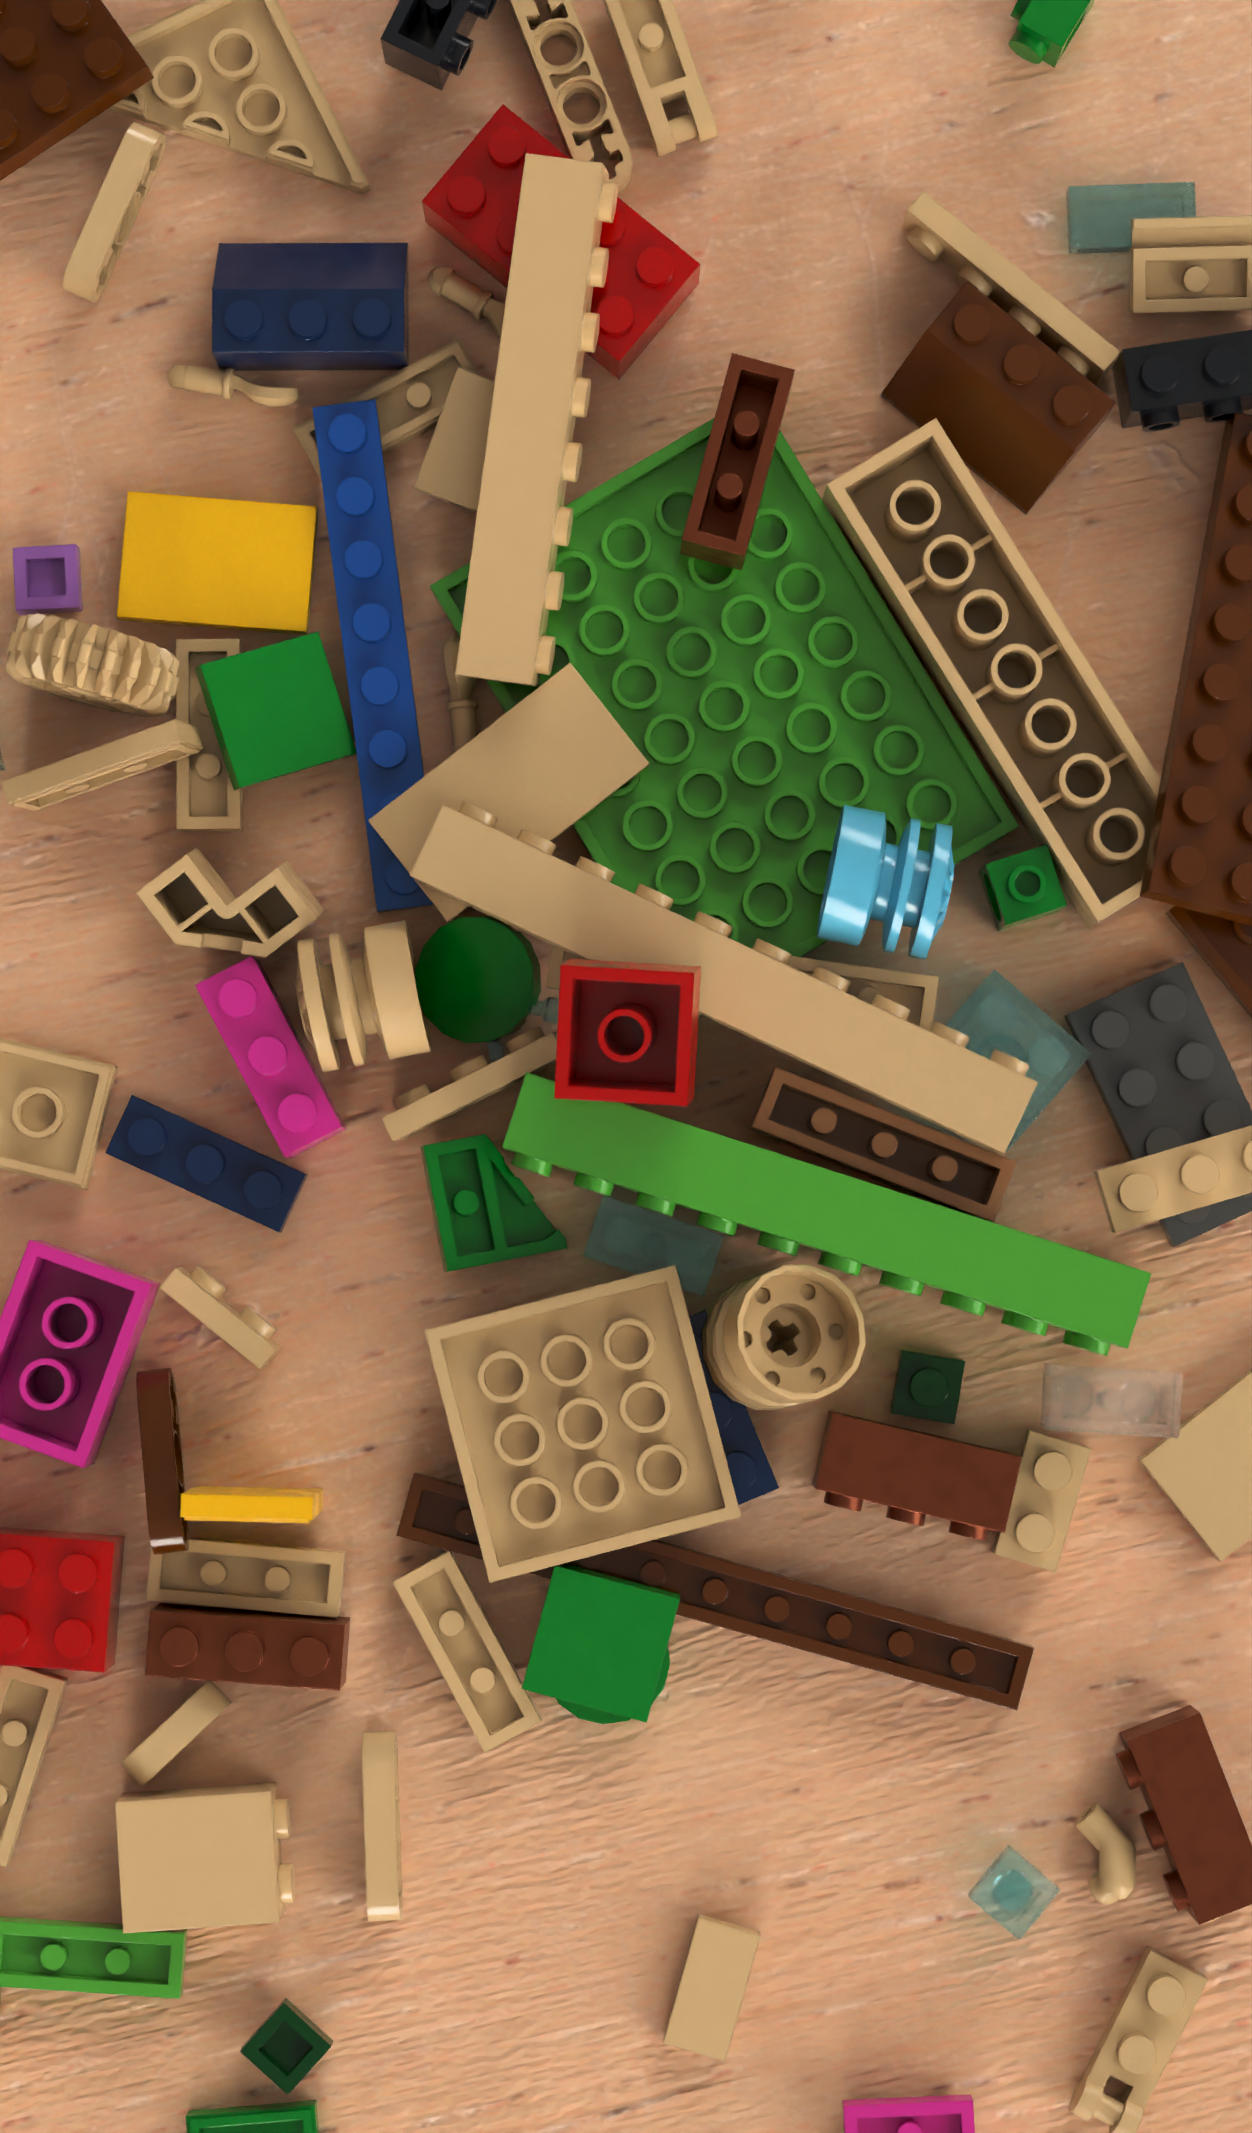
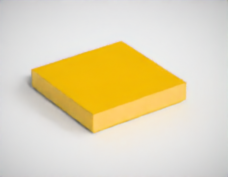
[180,1486,323,1523]

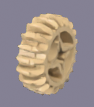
[5,613,180,718]

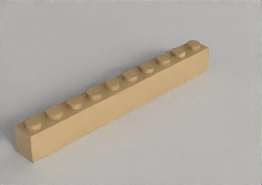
[409,802,1038,1155]

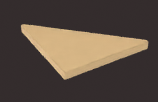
[108,0,370,194]

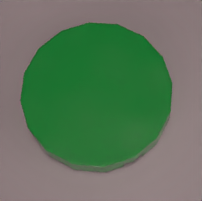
[415,916,541,1043]

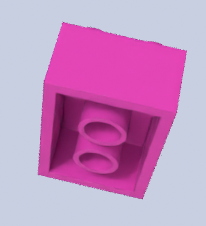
[0,1240,161,1468]

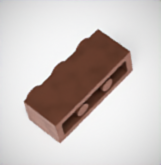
[680,353,795,570]
[812,1410,1022,1541]
[145,1603,351,1691]
[1116,1705,1252,1925]

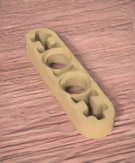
[509,0,633,195]

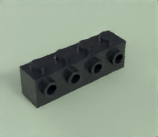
[381,0,497,91]
[1112,330,1252,432]

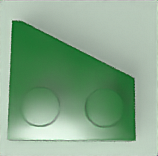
[420,1134,567,1272]

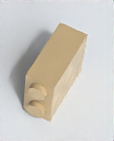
[115,1782,295,1934]

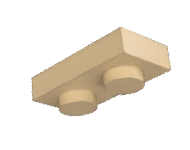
[159,1265,281,1369]
[992,1429,1091,1572]

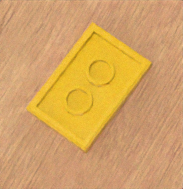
[117,491,319,635]

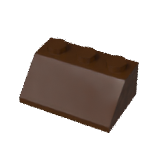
[881,281,1116,515]

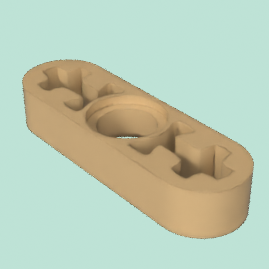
[63,122,166,302]
[362,1731,402,1921]

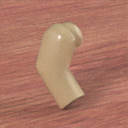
[1074,1803,1136,1904]

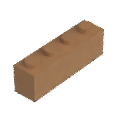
[749,1067,1017,1222]

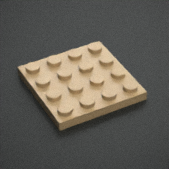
[424,1265,741,1583]

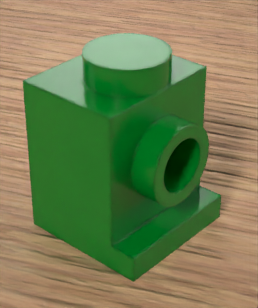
[1008,0,1095,68]

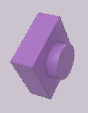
[13,544,83,615]

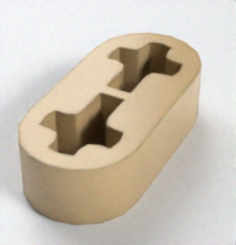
[120,1681,232,1787]

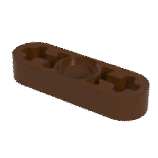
[136,1367,189,1555]

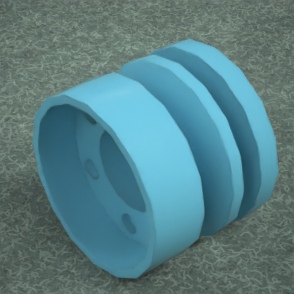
[816,805,955,960]

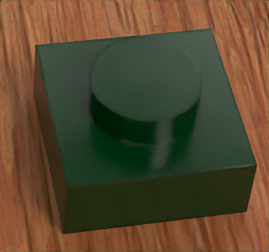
[890,1350,965,1424]
[240,1998,333,2095]

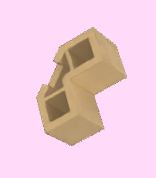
[136,847,325,957]

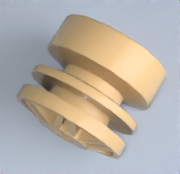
[295,920,432,1072]
[702,1264,866,1410]

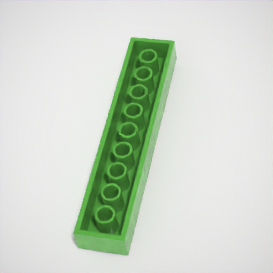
[502,1072,1152,1356]

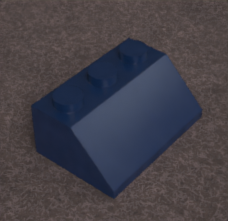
[212,243,409,371]

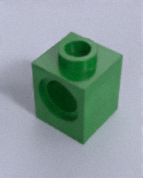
[978,844,1067,932]

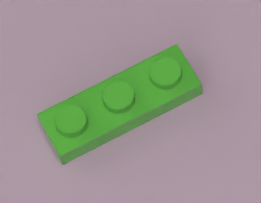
[0,1916,187,1999]

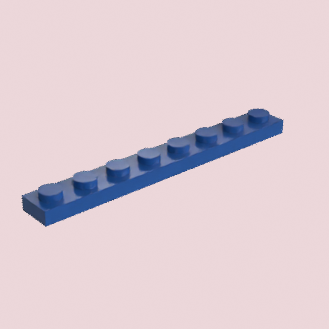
[312,399,434,913]

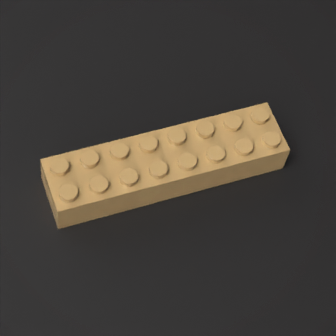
[822,418,1161,929]

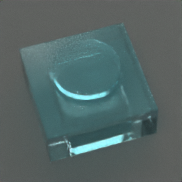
[968,1844,1060,1940]

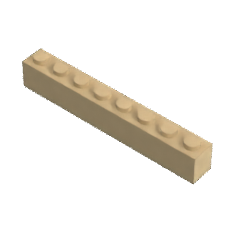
[455,153,618,687]

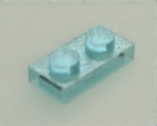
[583,1196,724,1296]

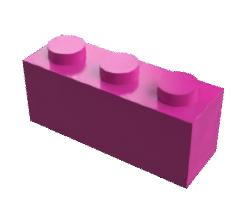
[195,955,347,1159]

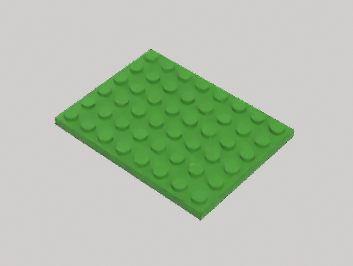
[430,418,1019,1019]

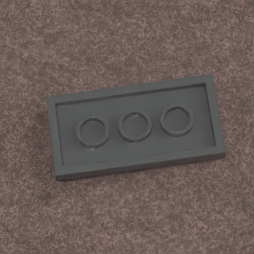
[1064,962,1252,1247]

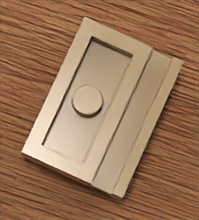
[1129,215,1252,313]

